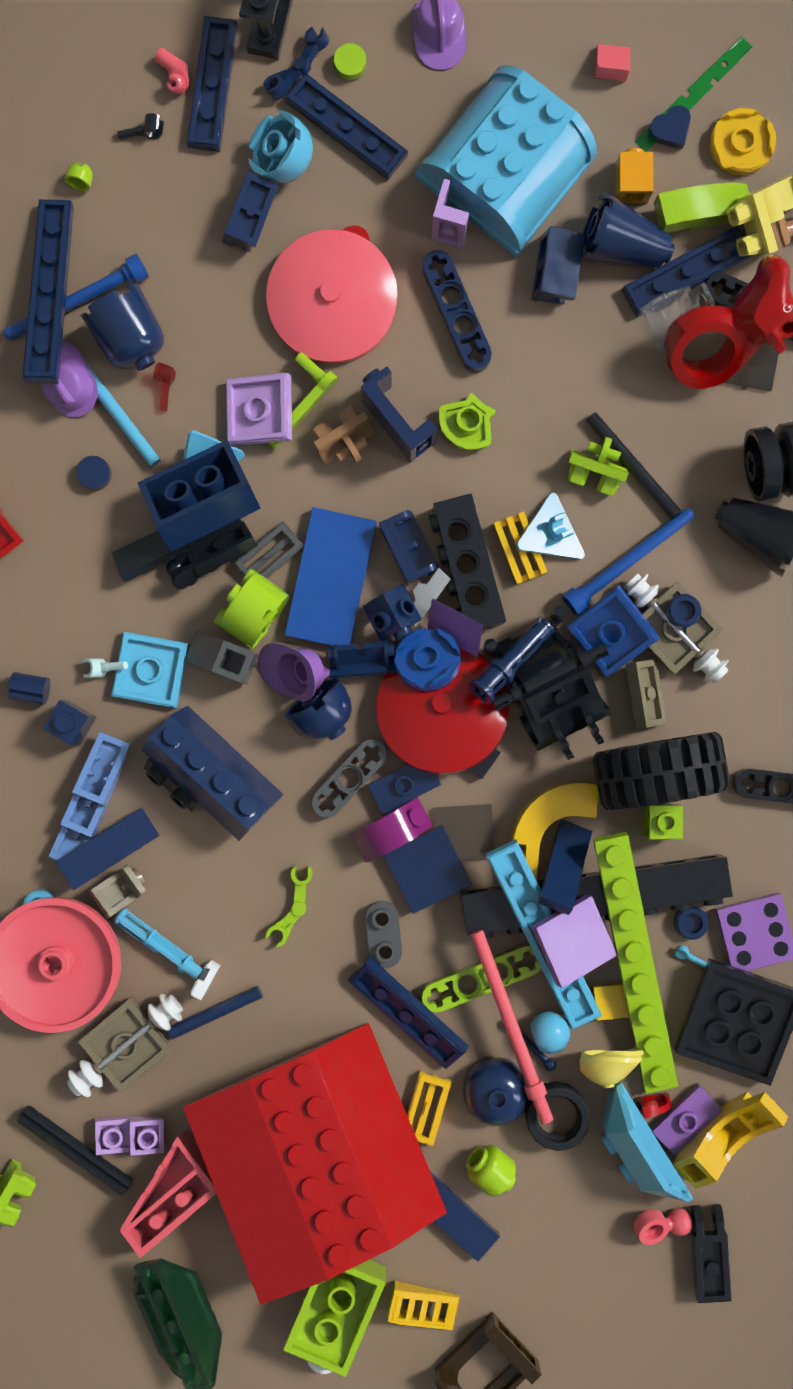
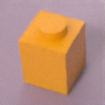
[615,148,653,204]

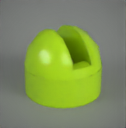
[64,162,93,192]

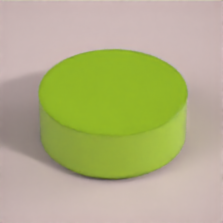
[334,43,367,80]

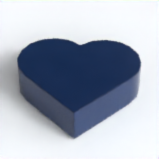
[649,105,691,149]

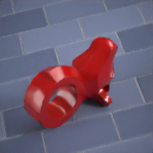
[664,255,793,389]

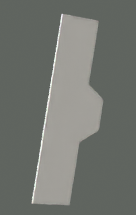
[413,568,451,627]

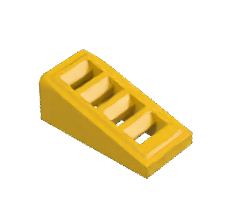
[387,1280,460,1330]

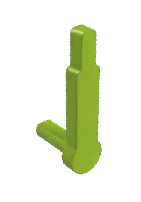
[267,352,339,450]

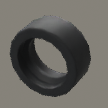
[525,1081,590,1151]

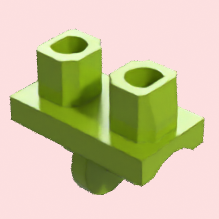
[568,437,629,496]
[0,1159,36,1227]

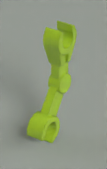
[266,865,313,947]

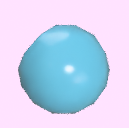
[530,1011,571,1054]

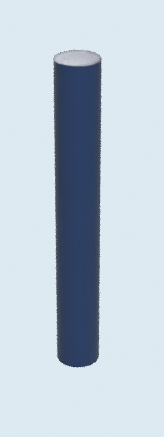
[168,986,263,1040]

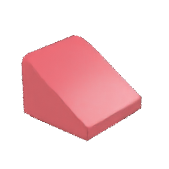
[594,44,630,81]

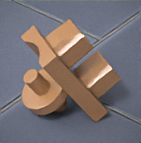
[312,405,375,465]

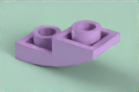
[95,1116,164,1156]

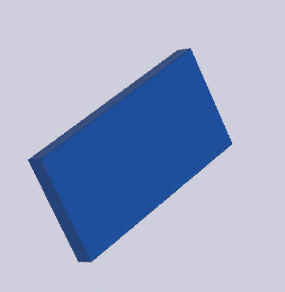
[285,507,377,646]

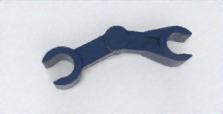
[263,26,329,101]

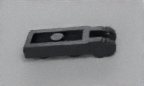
[166,521,258,590]
[691,1204,732,1303]

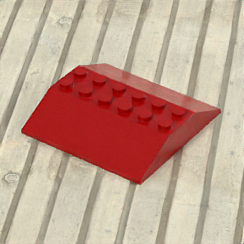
[182,1023,447,1305]

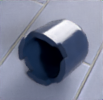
[81,284,164,371]

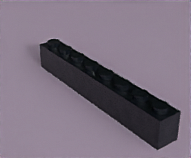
[460,854,733,938]

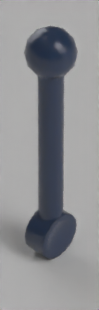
[503,1024,557,1071]

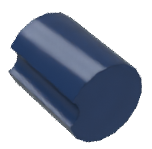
[8,672,50,705]

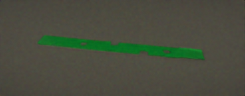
[636,36,753,152]

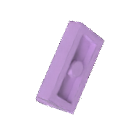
[431,179,469,248]

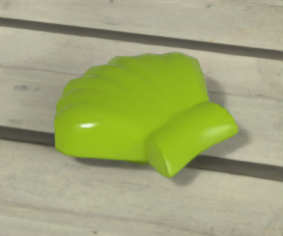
[438,392,496,451]

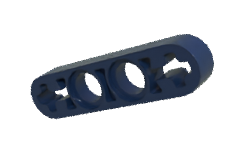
[423,250,492,373]

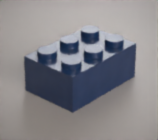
[137,440,261,552]

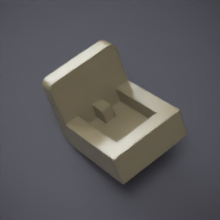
[89,864,146,919]

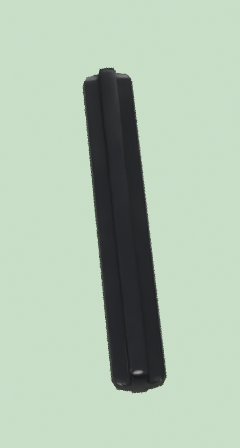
[17,1106,133,1195]

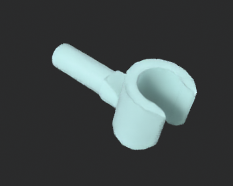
[82,658,128,678]

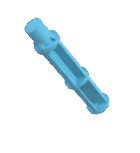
[114,908,203,980]

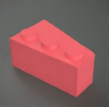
[119,1131,217,1258]

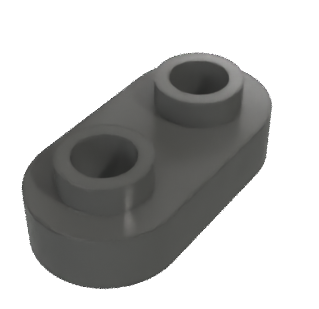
[365,900,402,968]

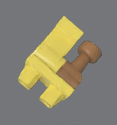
[726,173,793,257]

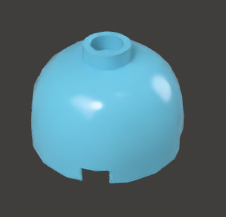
[248,110,314,183]

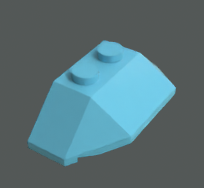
[601,1081,694,1202]

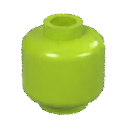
[466,1144,516,1196]

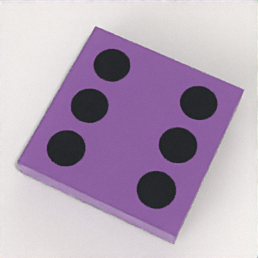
[715,893,793,971]

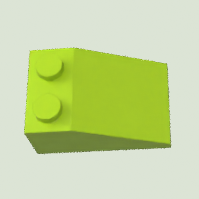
[283,1260,386,1377]

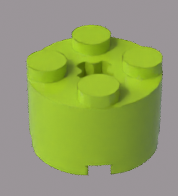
[213,569,289,649]

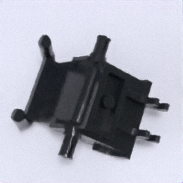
[483,604,612,760]

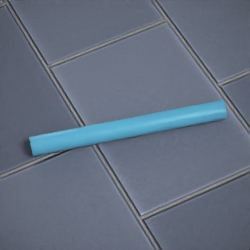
[85,361,161,467]

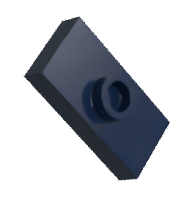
[368,765,441,815]

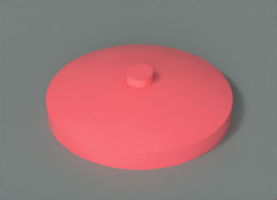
[266,229,397,364]
[0,897,122,1033]

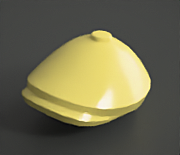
[579,1048,644,1088]

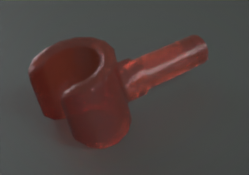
[153,362,176,411]

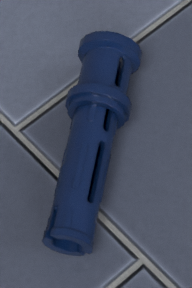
[469,617,554,705]

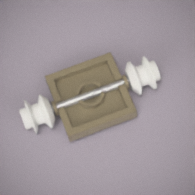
[623,573,729,683]
[67,994,183,1097]

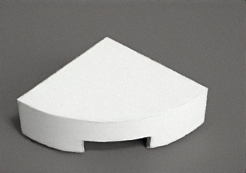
[191,960,221,1000]

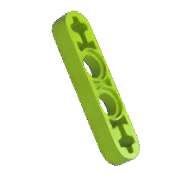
[422,943,542,1013]

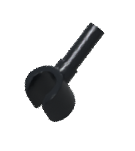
[117,113,164,139]

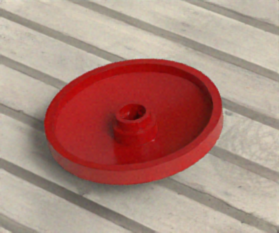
[376,648,509,775]

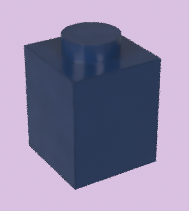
[43,700,97,746]

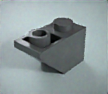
[185,630,259,685]

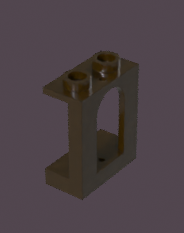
[435,1312,542,1389]

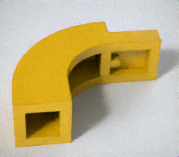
[511,782,599,880]
[673,1092,788,1189]

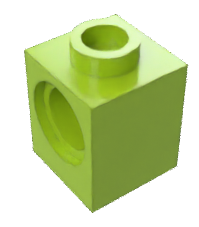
[642,804,683,839]

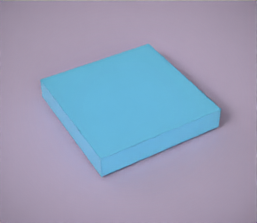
[111,631,189,708]

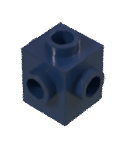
[362,585,422,641]

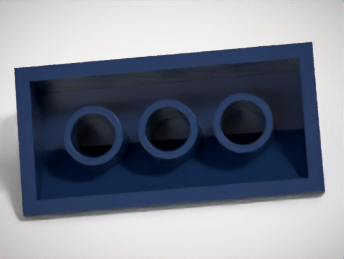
[142,705,284,841]

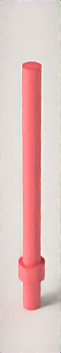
[470,929,553,1124]

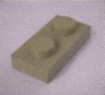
[626,659,667,729]

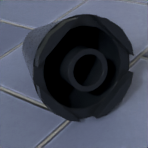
[715,497,793,577]

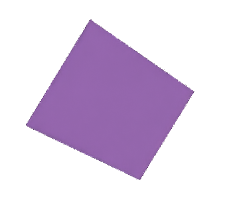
[427,598,483,657]

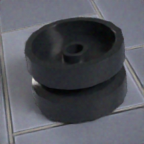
[743,422,793,502]

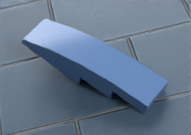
[48,732,131,861]

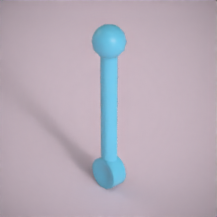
[675,945,707,969]

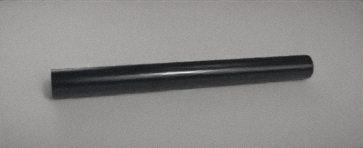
[586,412,682,519]

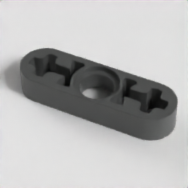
[312,739,387,818]

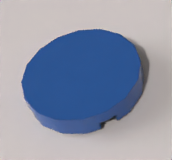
[394,628,461,692]

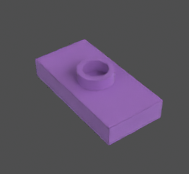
[650,1083,723,1156]

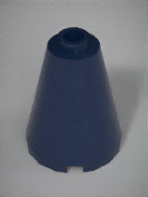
[581,192,675,268]

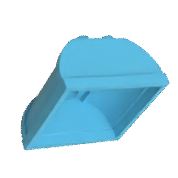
[415,65,598,258]

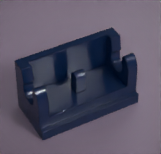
[222,171,278,252]
[531,226,585,305]
[379,509,439,585]

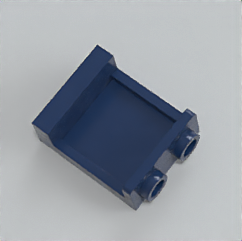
[361,366,438,463]

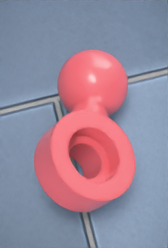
[633,1208,693,1245]

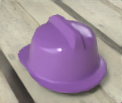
[412,0,466,71]
[42,341,98,417]
[258,643,330,702]

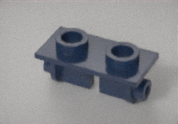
[327,640,396,678]

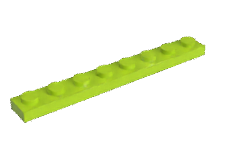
[593,831,679,1094]

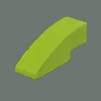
[653,182,749,233]

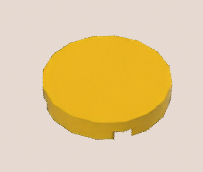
[709,108,776,176]

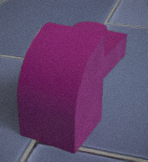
[350,797,433,863]

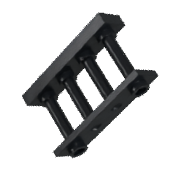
[239,0,293,60]

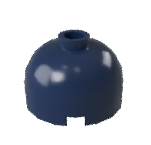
[285,678,352,740]
[463,1056,528,1126]

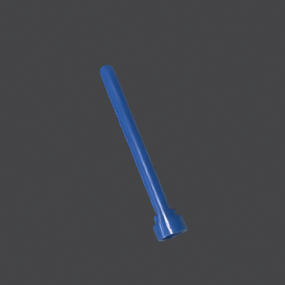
[3,253,149,340]
[561,508,694,616]

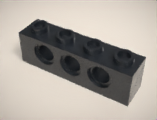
[428,493,506,630]

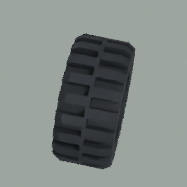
[593,732,730,810]

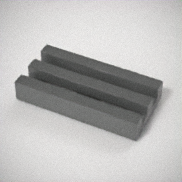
[233,521,304,579]

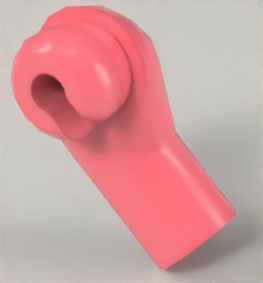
[154,47,189,95]

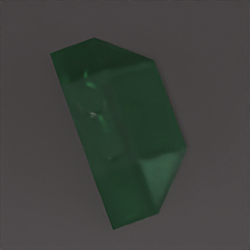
[134,1258,222,1389]

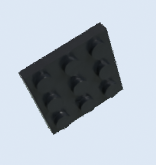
[674,958,793,1086]

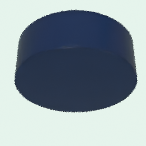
[77,456,112,490]
[666,594,701,628]
[674,905,709,940]

